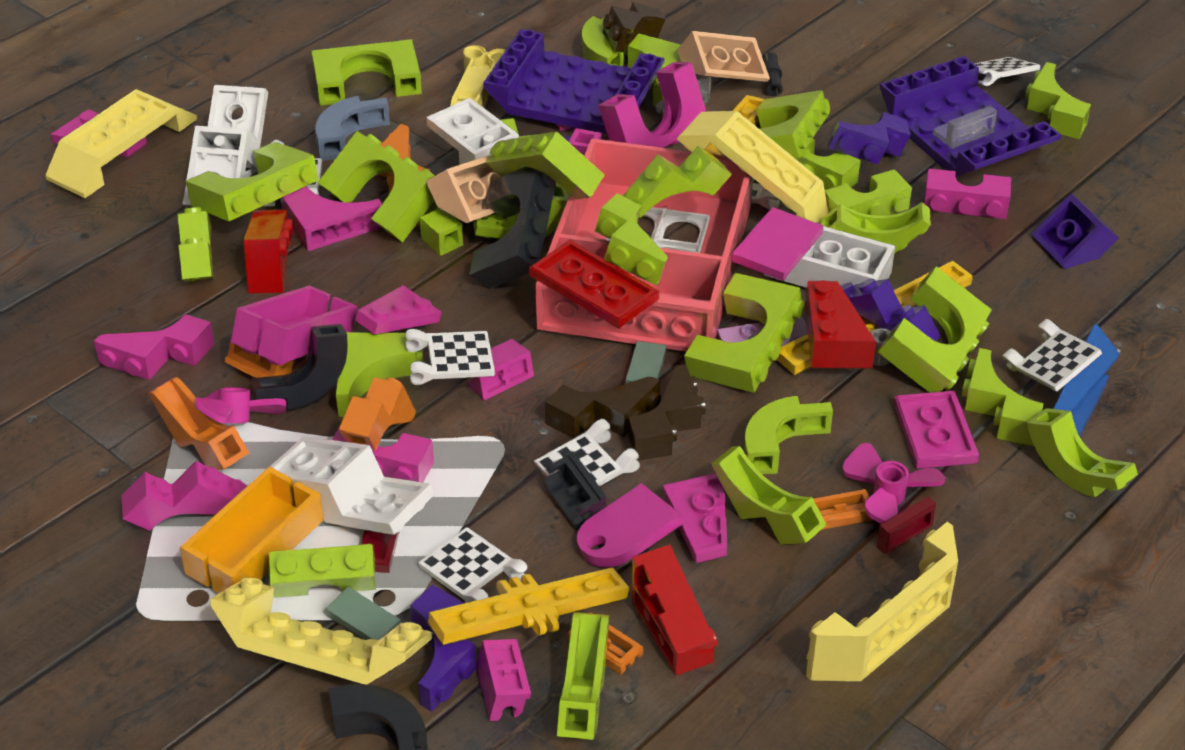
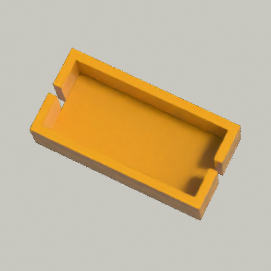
[180,466,323,594]

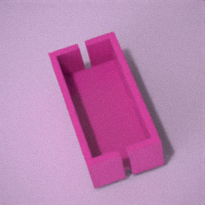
[231,285,357,365]

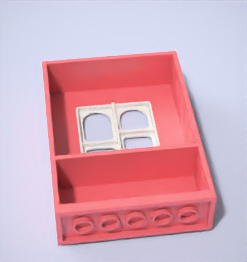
[536,138,753,352]

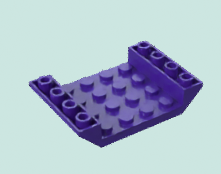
[483,29,665,134]
[880,56,1061,177]

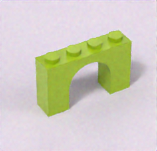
[312,39,422,106]
[756,90,830,159]
[318,131,435,243]
[486,131,605,199]
[185,142,319,221]
[878,266,992,393]
[684,273,805,393]

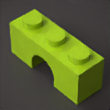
[796,139,860,190]
[825,169,912,216]
[269,544,376,598]

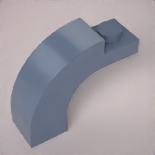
[315,96,390,161]

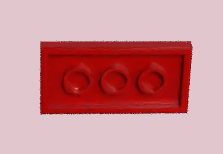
[529,240,660,329]

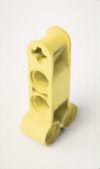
[450,45,505,108]

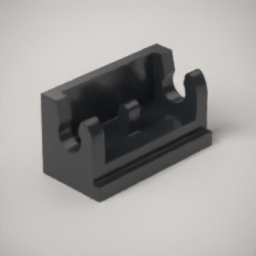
[543,451,606,530]

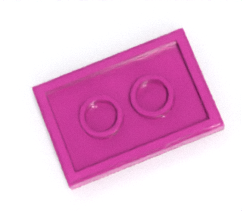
[732,207,824,281]
[894,391,979,469]

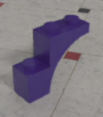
[828,112,911,164]
[841,278,940,341]
[410,585,477,712]

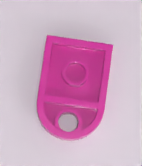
[577,483,683,567]

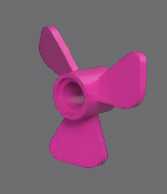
[195,387,286,424]
[842,443,946,524]

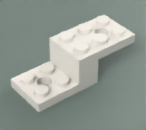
[183,85,268,208]
[427,98,519,165]
[270,436,435,535]

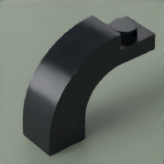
[252,324,348,409]
[329,684,428,750]

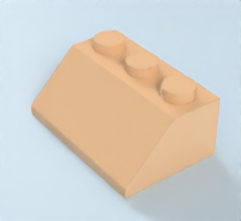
[677,31,770,82]
[426,155,501,223]

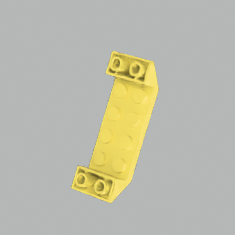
[45,89,197,198]
[677,111,829,224]
[806,522,958,681]
[210,578,433,685]

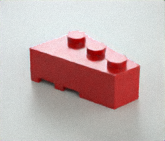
[244,210,294,294]
[805,280,876,368]
[632,545,717,676]

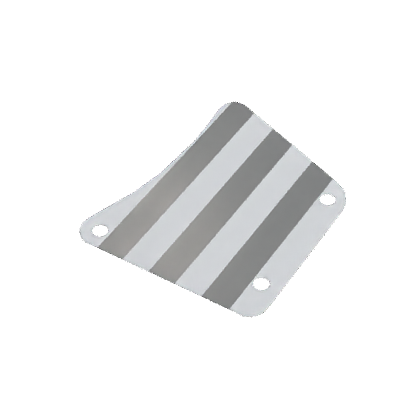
[136,422,505,621]

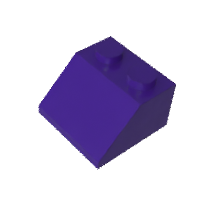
[1032,193,1119,269]

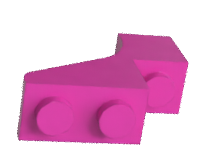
[94,314,214,380]
[121,461,248,531]

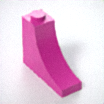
[281,186,382,251]

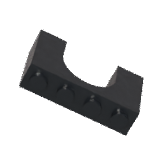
[469,166,556,289]

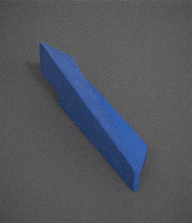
[1054,324,1120,437]

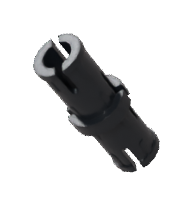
[762,52,783,96]

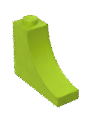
[626,34,681,108]
[336,332,424,417]

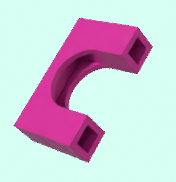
[598,62,706,148]

